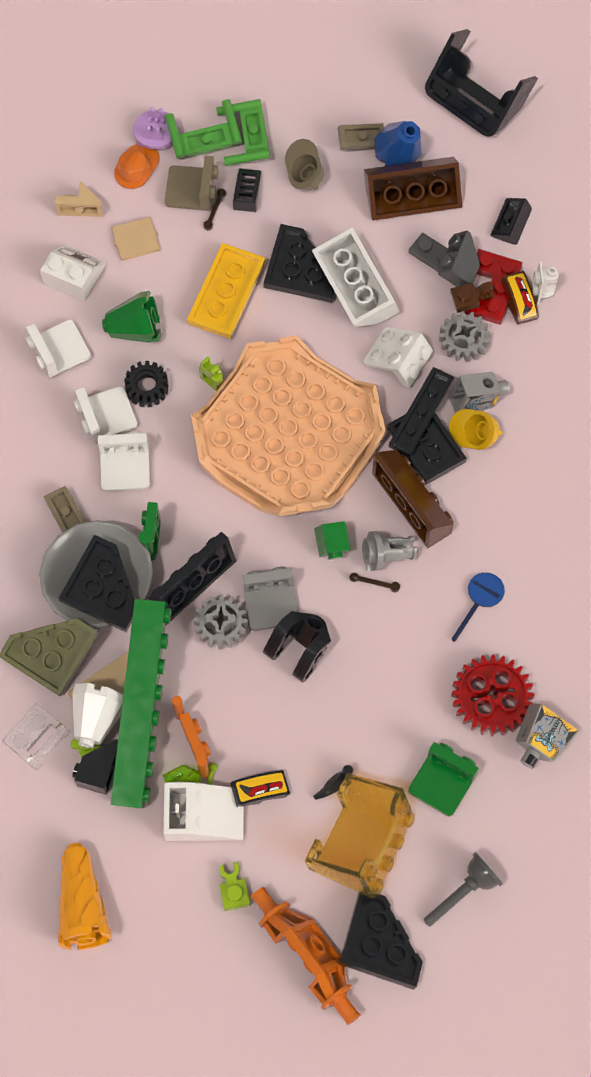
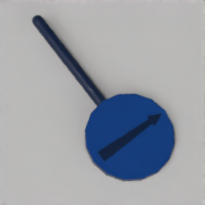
[452,573,505,642]

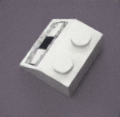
[40,245,106,301]

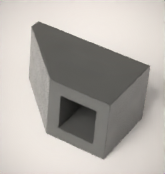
[438,230,480,287]

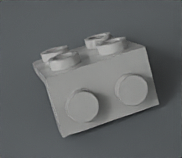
[242,566,298,631]

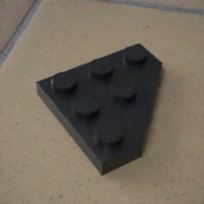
[263,224,335,303]
[59,535,135,633]
[339,888,423,990]

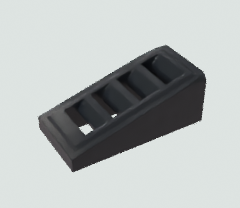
[233,168,262,212]

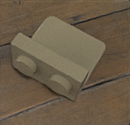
[165,156,218,211]

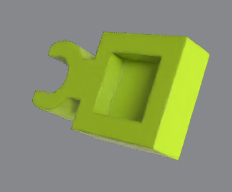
[199,356,223,392]
[219,862,251,912]

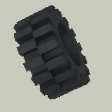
[124,361,169,407]

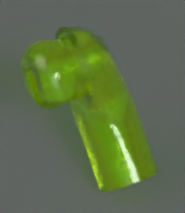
[162,765,201,783]

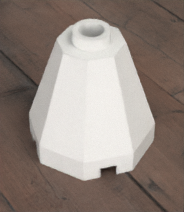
[72,683,123,748]

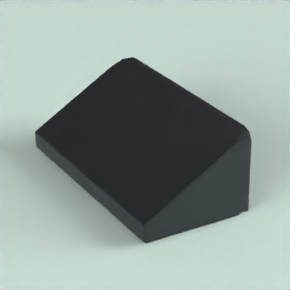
[490,198,532,245]

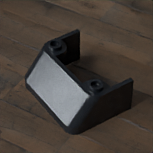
[425,29,538,137]

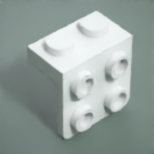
[25,320,91,378]
[364,327,433,387]
[73,386,137,443]
[98,431,150,492]

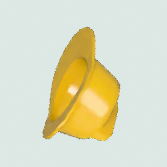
[449,409,503,450]

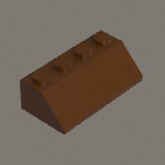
[364,156,462,220]
[372,450,454,549]

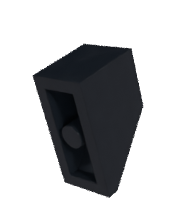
[72,739,118,795]

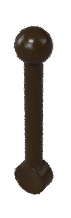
[203,188,226,231]
[349,573,400,593]

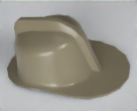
[285,139,324,190]

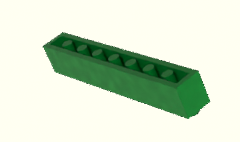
[111,599,171,808]

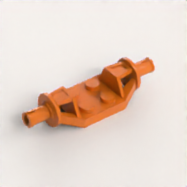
[251,887,361,1026]

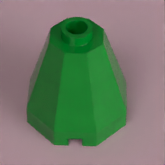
[102,291,161,343]

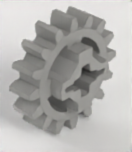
[439,311,491,362]
[194,595,248,650]

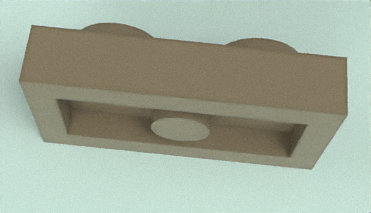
[337,123,384,150]
[44,486,85,533]

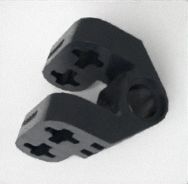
[263,611,331,683]

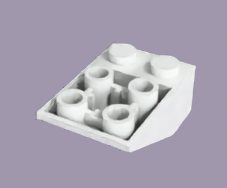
[164,782,244,841]

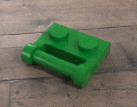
[139,502,161,561]

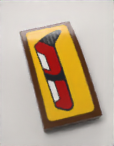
[501,271,539,325]

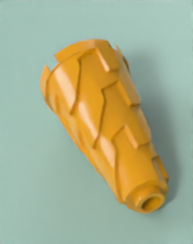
[58,843,112,950]

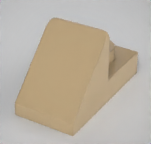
[55,181,103,217]

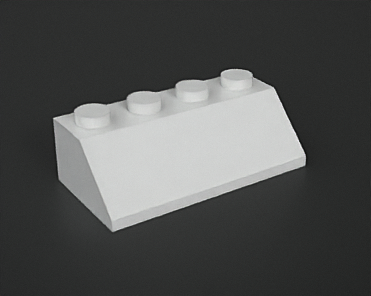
[312,227,400,327]

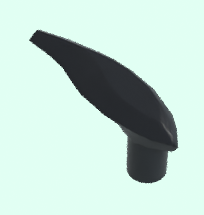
[313,765,353,800]

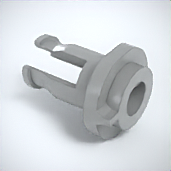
[362,531,417,571]

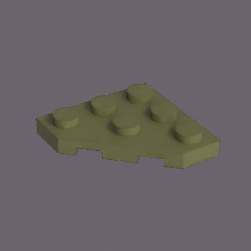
[0,618,100,696]

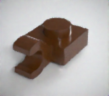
[450,282,494,313]

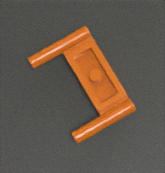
[172,696,211,779]

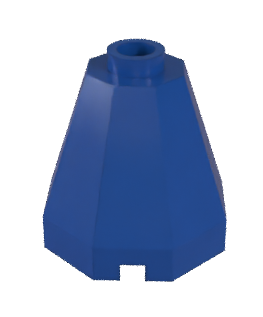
[374,121,421,166]

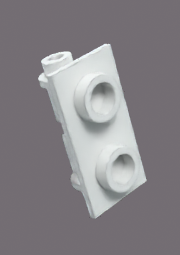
[531,261,559,305]

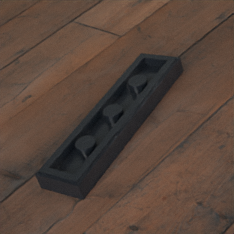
[388,367,454,457]

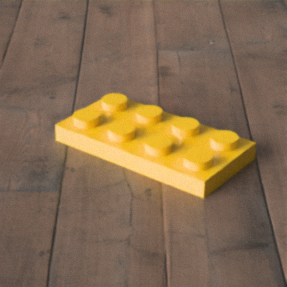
[187,243,266,339]

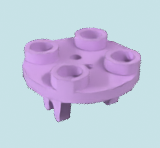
[133,107,178,150]

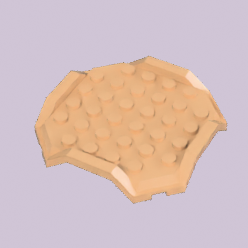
[191,335,386,517]

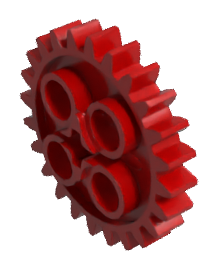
[451,654,534,737]

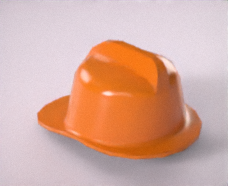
[114,144,160,189]

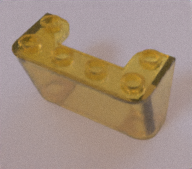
[305,773,414,898]

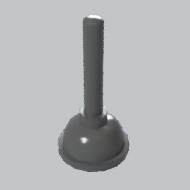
[424,852,503,926]

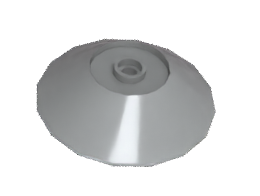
[39,520,154,628]

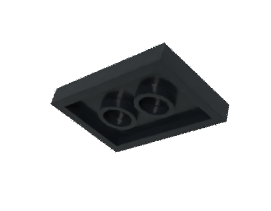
[387,413,467,485]

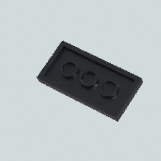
[148,532,236,626]

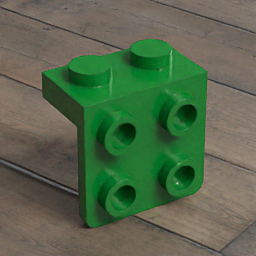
[408,742,479,817]

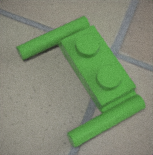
[165,99,242,159]
[216,99,270,166]

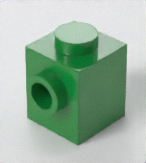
[314,521,350,560]

